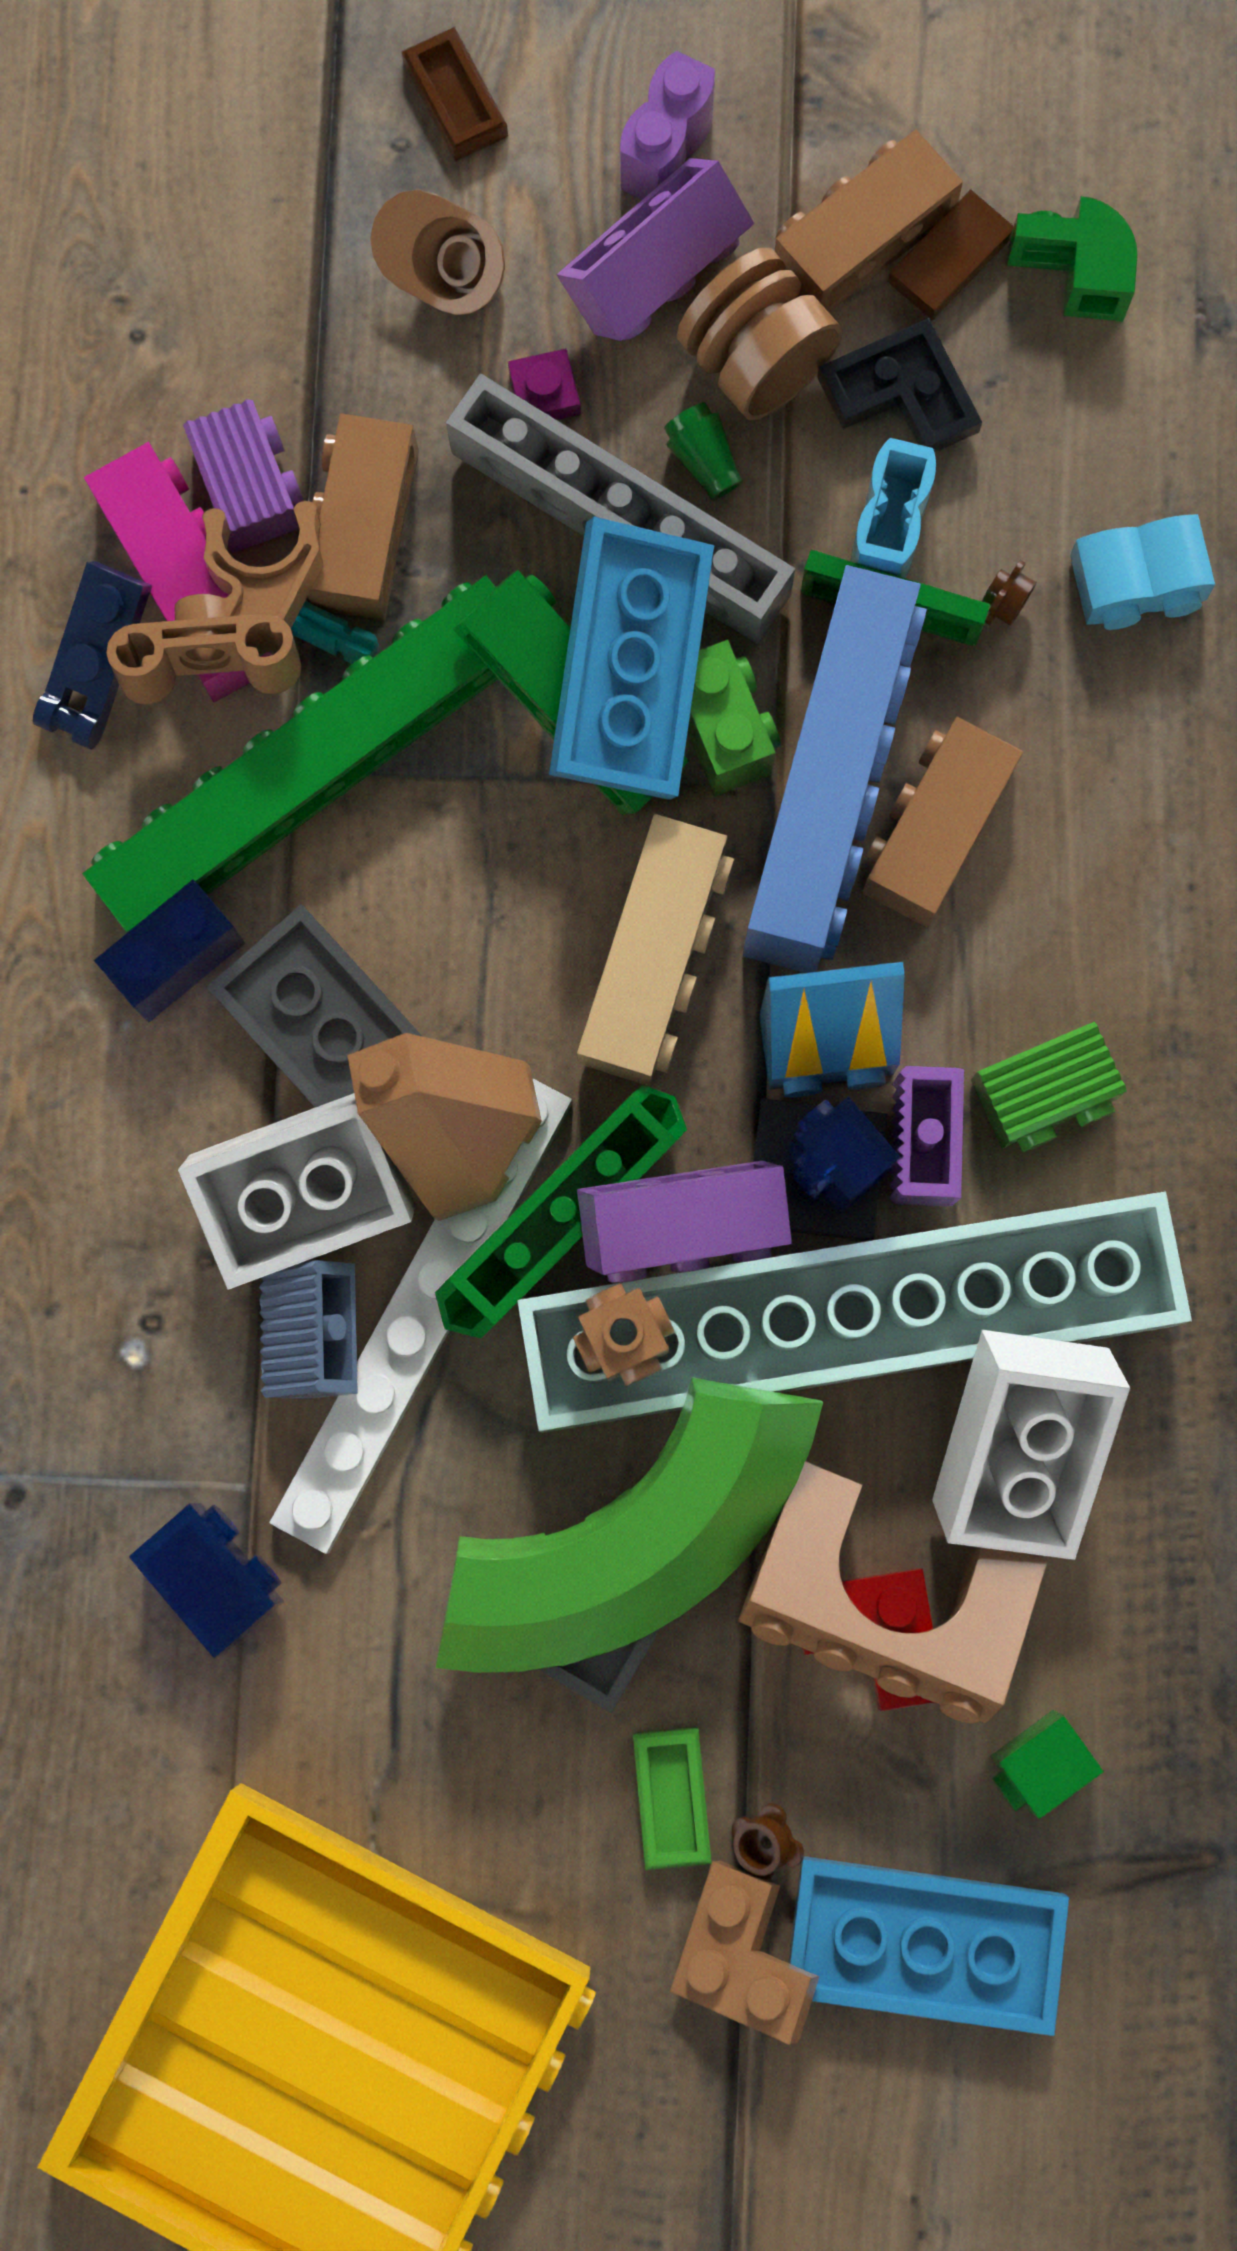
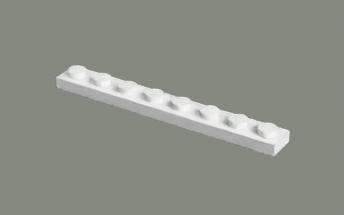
[269,1079,573,1554]

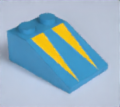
[759,962,905,1097]

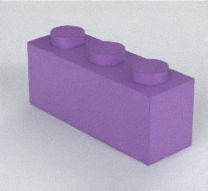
[556,158,755,341]
[577,1161,792,1282]

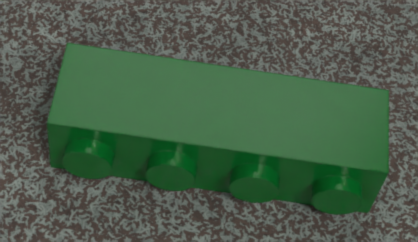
[453,570,689,815]

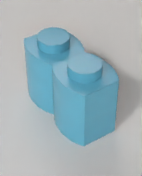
[851,438,936,578]
[1070,514,1215,630]

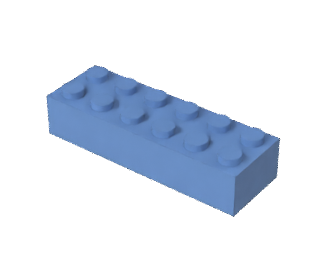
[743,565,927,973]

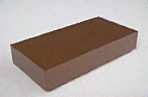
[401,27,508,161]
[888,189,1014,320]

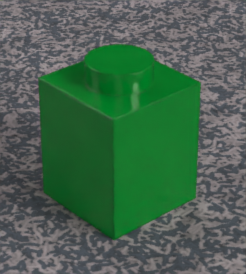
[990,1710,1104,1819]

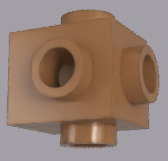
[573,1283,675,1386]

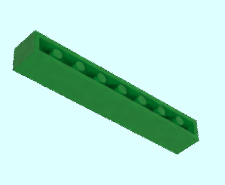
[82,575,498,946]

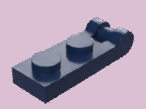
[33,561,152,750]

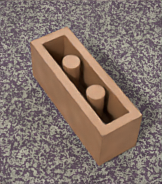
[775,129,963,312]
[308,413,418,622]
[859,716,1024,928]

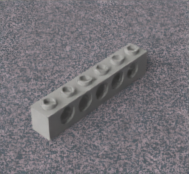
[446,373,795,645]

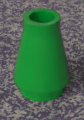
[664,402,743,501]

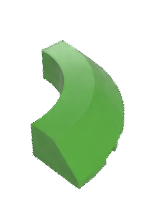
[436,1377,823,1673]

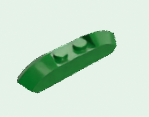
[435,1085,687,1339]

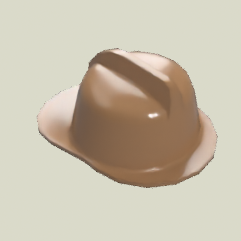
[370,189,505,316]

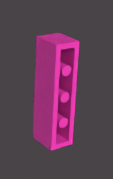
[84,442,272,703]

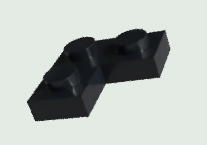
[817,318,982,453]

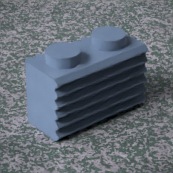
[259,1260,358,1399]

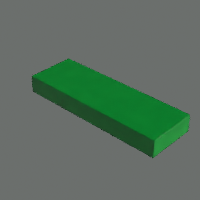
[800,549,990,646]

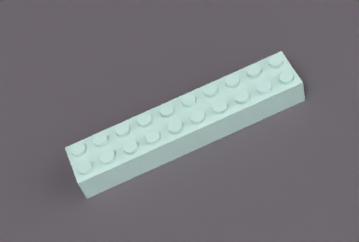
[517,1191,1192,1433]

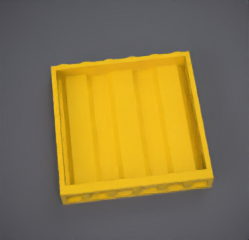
[37,1783,596,2251]

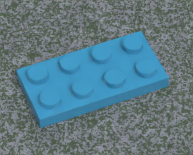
[549,516,714,800]
[788,1856,1069,2036]

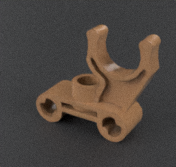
[106,501,324,704]

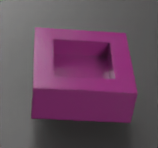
[508,348,581,420]

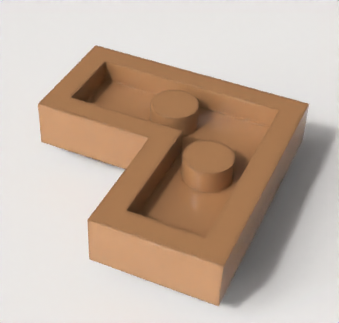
[670,1861,820,2045]

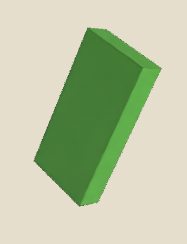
[633,1726,712,1870]

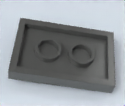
[207,904,423,1108]

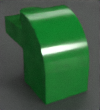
[1007,196,1137,322]

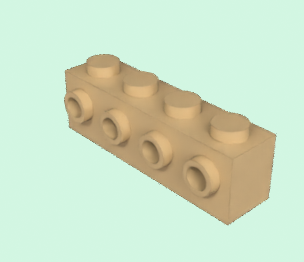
[577,814,735,1087]

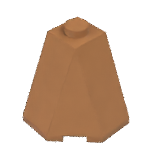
[347,1033,542,1221]

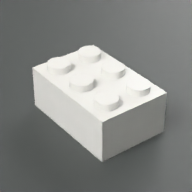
[178,1093,416,1290]
[932,1330,1130,1560]

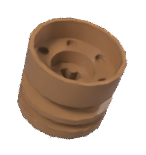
[677,248,843,421]

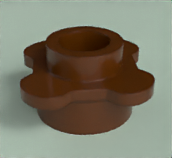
[982,560,1037,626]
[732,1803,804,1880]

